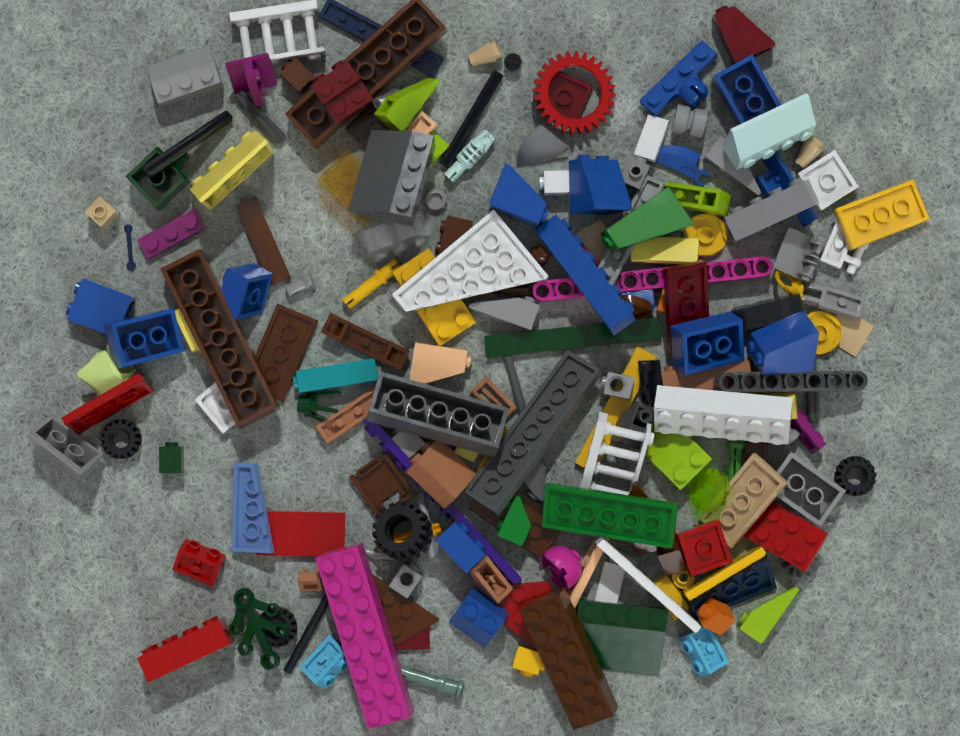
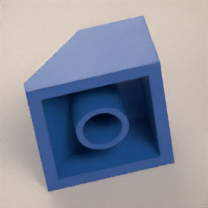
[221,263,273,320]
[435,520,487,573]
[449,587,509,647]

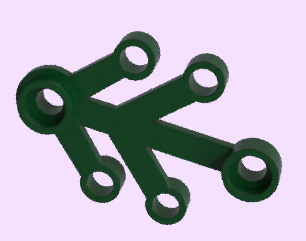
[229,588,289,670]

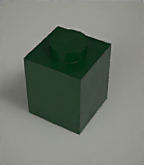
[159,442,184,473]

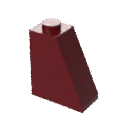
[712,5,775,65]

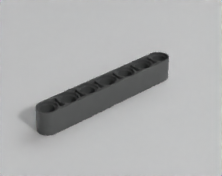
[713,371,868,393]

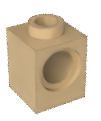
[85,196,120,230]

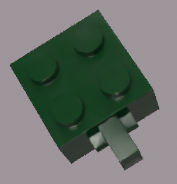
[125,147,191,211]

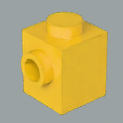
[512,645,545,677]

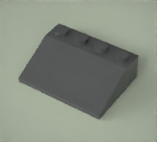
[348,130,435,227]

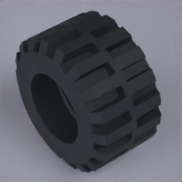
[372,501,433,561]

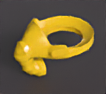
[775,270,804,300]

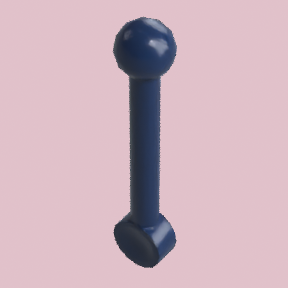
[124,224,136,270]

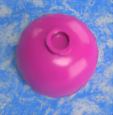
[539,545,582,590]

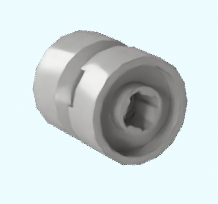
[671,104,708,138]

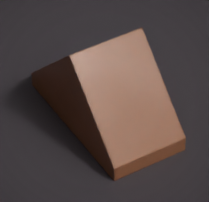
[470,555,513,604]

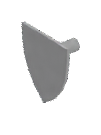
[516,125,569,165]

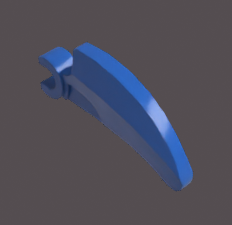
[647,145,710,187]

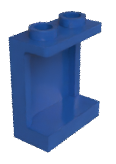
[66,278,135,334]

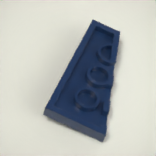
[687,554,777,620]

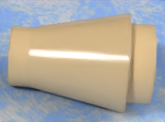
[468,41,502,67]
[794,136,824,169]

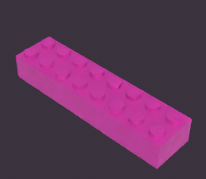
[315,542,415,729]

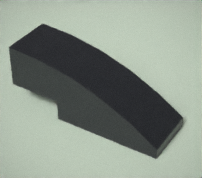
[731,294,804,331]

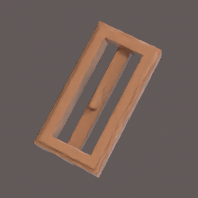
[471,376,517,417]

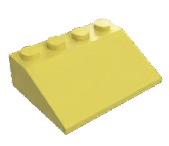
[190,130,274,211]

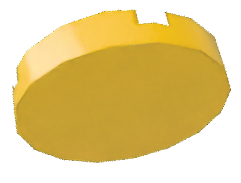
[683,213,728,257]
[807,311,842,355]

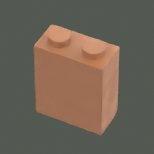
[406,441,476,509]

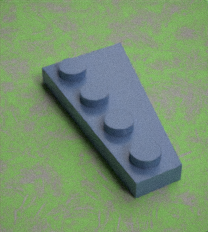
[231,463,275,553]

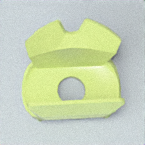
[77,344,137,396]

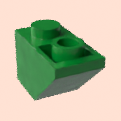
[495,495,531,547]

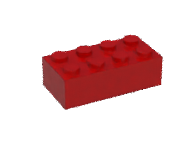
[137,616,235,682]

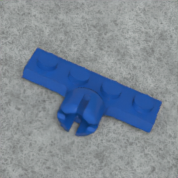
[639,40,718,117]

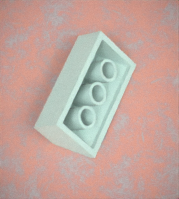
[723,93,816,170]

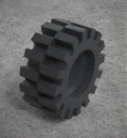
[100,419,142,459]
[834,456,877,496]
[260,607,297,648]

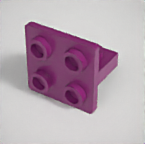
[225,53,277,107]

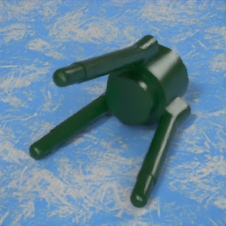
[297,391,341,421]

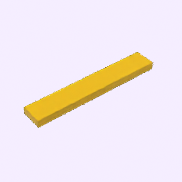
[575,346,657,468]

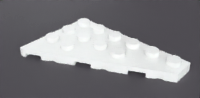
[391,210,548,312]

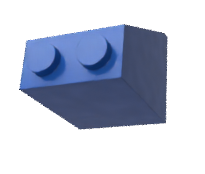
[569,155,632,215]
[489,163,549,228]
[746,311,819,374]

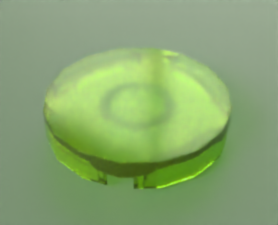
[689,468,730,513]

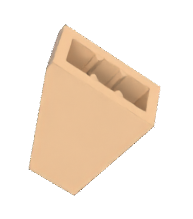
[409,343,471,384]

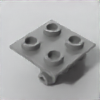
[772,227,826,283]

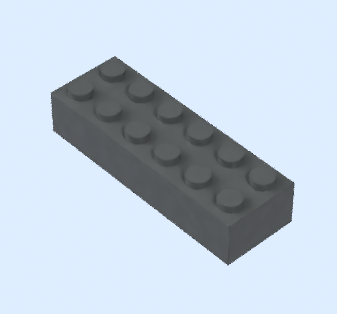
[366,371,509,457]

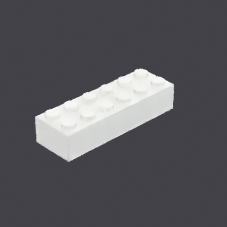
[654,385,792,445]

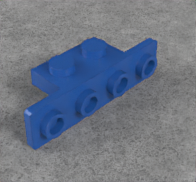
[755,151,817,227]

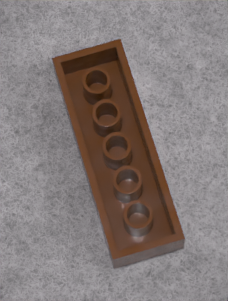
[519,587,618,730]

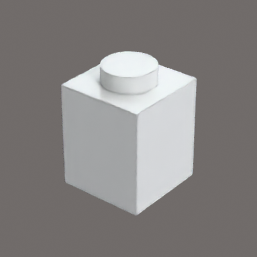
[539,170,570,196]

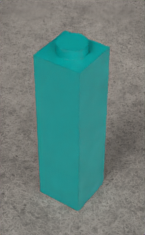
[293,358,378,393]

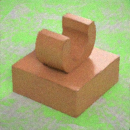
[298,566,322,591]

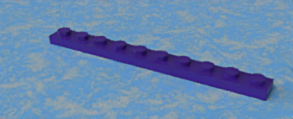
[364,419,522,584]

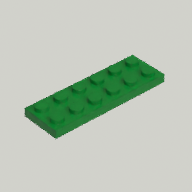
[542,483,678,549]

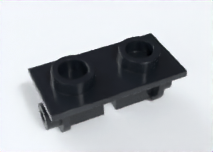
[638,360,663,407]

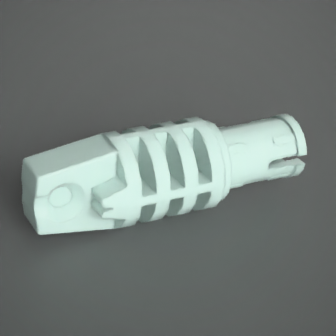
[444,129,495,183]

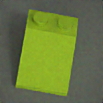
[639,421,712,490]

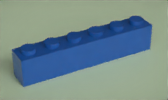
[535,215,636,335]

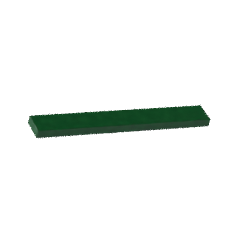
[484,317,662,358]

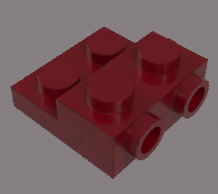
[311,60,374,125]

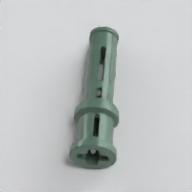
[400,664,464,700]

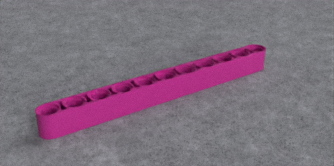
[532,257,773,302]

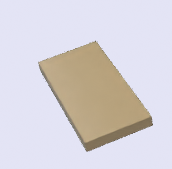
[699,453,788,549]

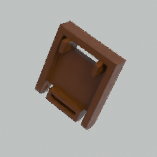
[349,451,416,515]

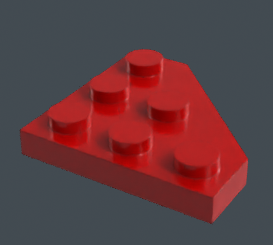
[498,581,552,649]

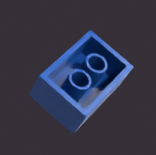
[711,54,781,126]
[103,308,184,368]
[670,311,745,376]

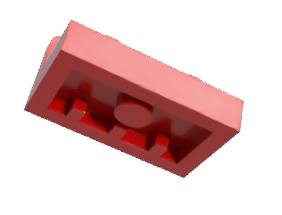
[172,539,226,587]

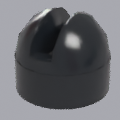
[504,53,522,71]

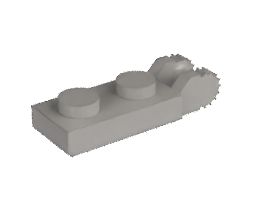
[802,283,866,321]

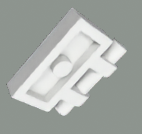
[819,220,869,275]

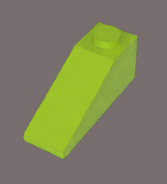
[662,181,731,217]
[737,586,800,644]

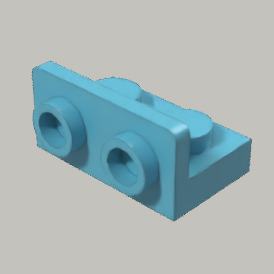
[679,626,729,677]
[299,635,348,689]

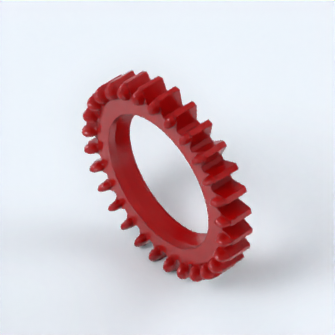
[532,51,616,135]

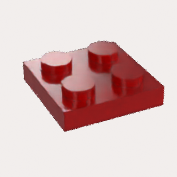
[676,519,732,577]

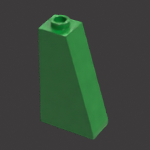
[600,187,693,252]

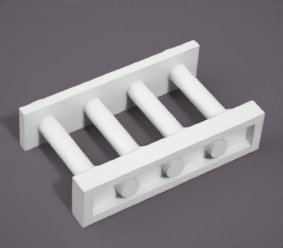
[229,0,326,63]
[579,412,654,495]

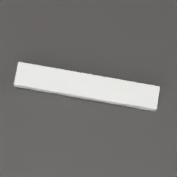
[595,537,701,633]

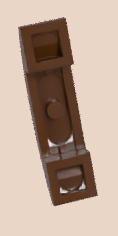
[321,313,410,371]

